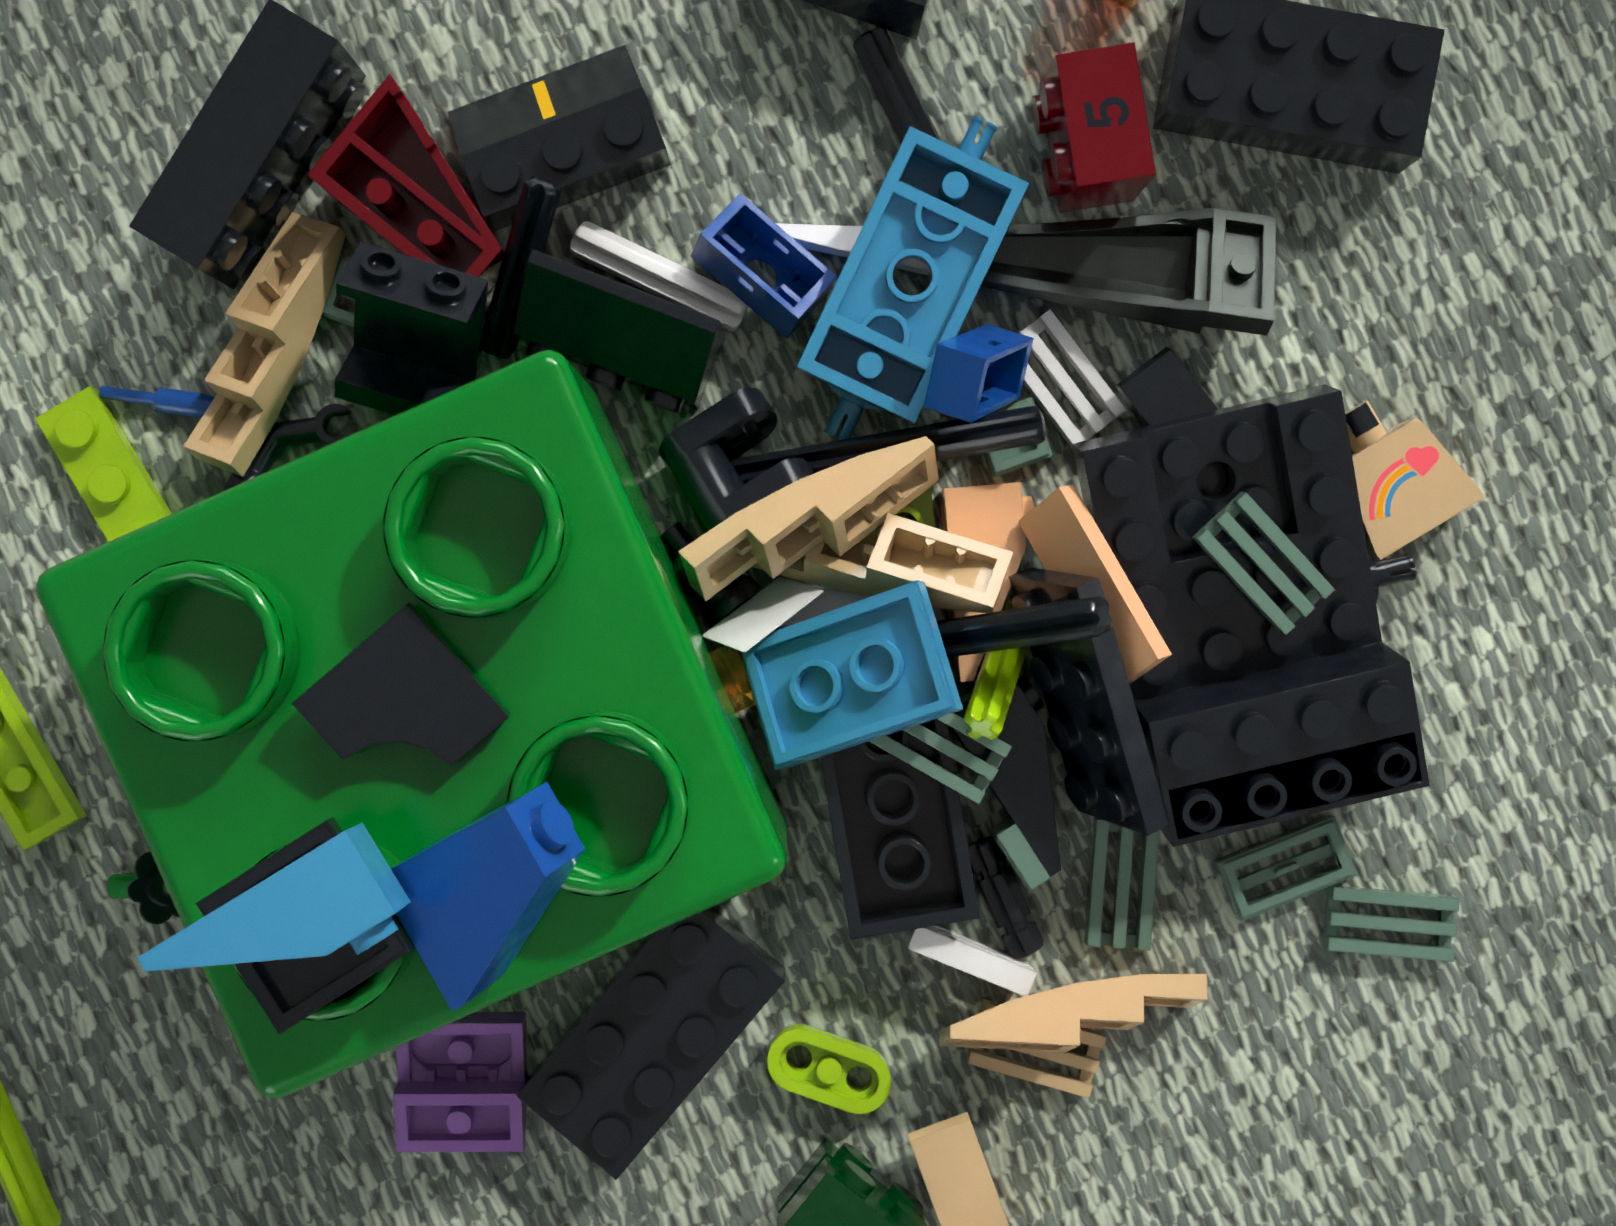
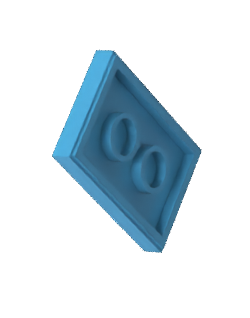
[741,580,963,770]

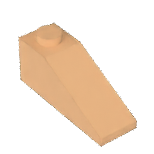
[939,482,1035,682]

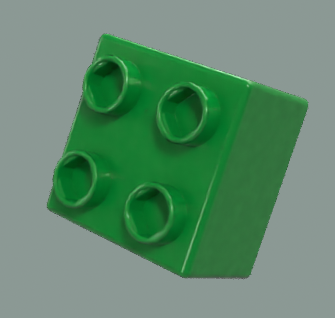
[36,350,787,1099]

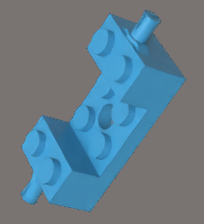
[797,116,1029,440]

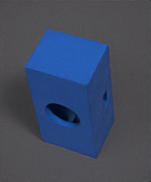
[690,193,837,339]
[924,324,1034,423]

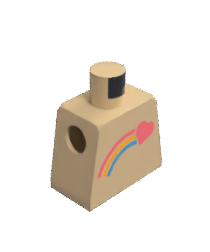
[1345,400,1485,561]

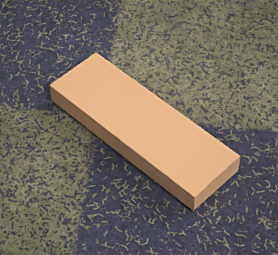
[1018,484,1172,684]

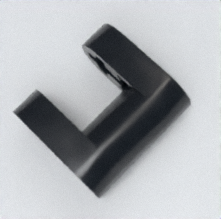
[658,387,814,532]

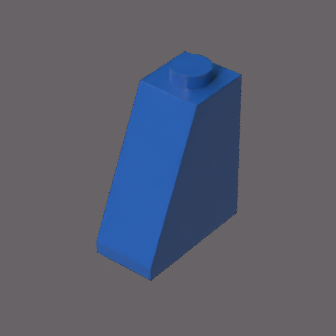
[391,782,585,1011]

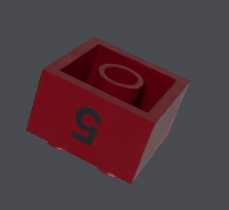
[1032,42,1156,213]

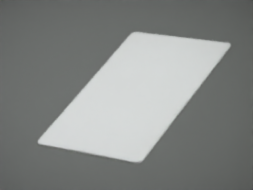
[702,576,824,652]

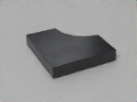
[292,602,509,766]

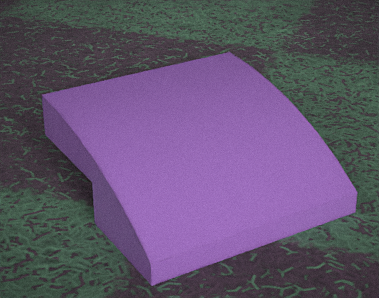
[393,1012,527,1152]

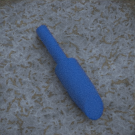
[99,386,215,418]

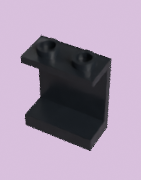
[334,241,488,415]

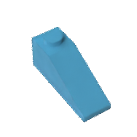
[137,823,411,972]

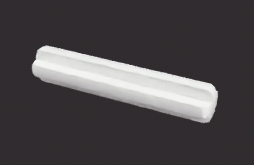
[569,221,748,331]

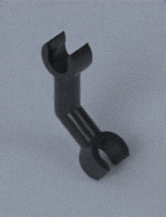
[224,404,352,491]

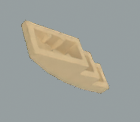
[183,212,346,477]
[678,436,939,601]
[752,513,1013,613]
[940,974,1208,1053]
[907,1112,1009,1226]

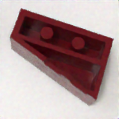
[307,74,505,293]

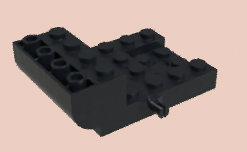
[1072,384,1430,847]

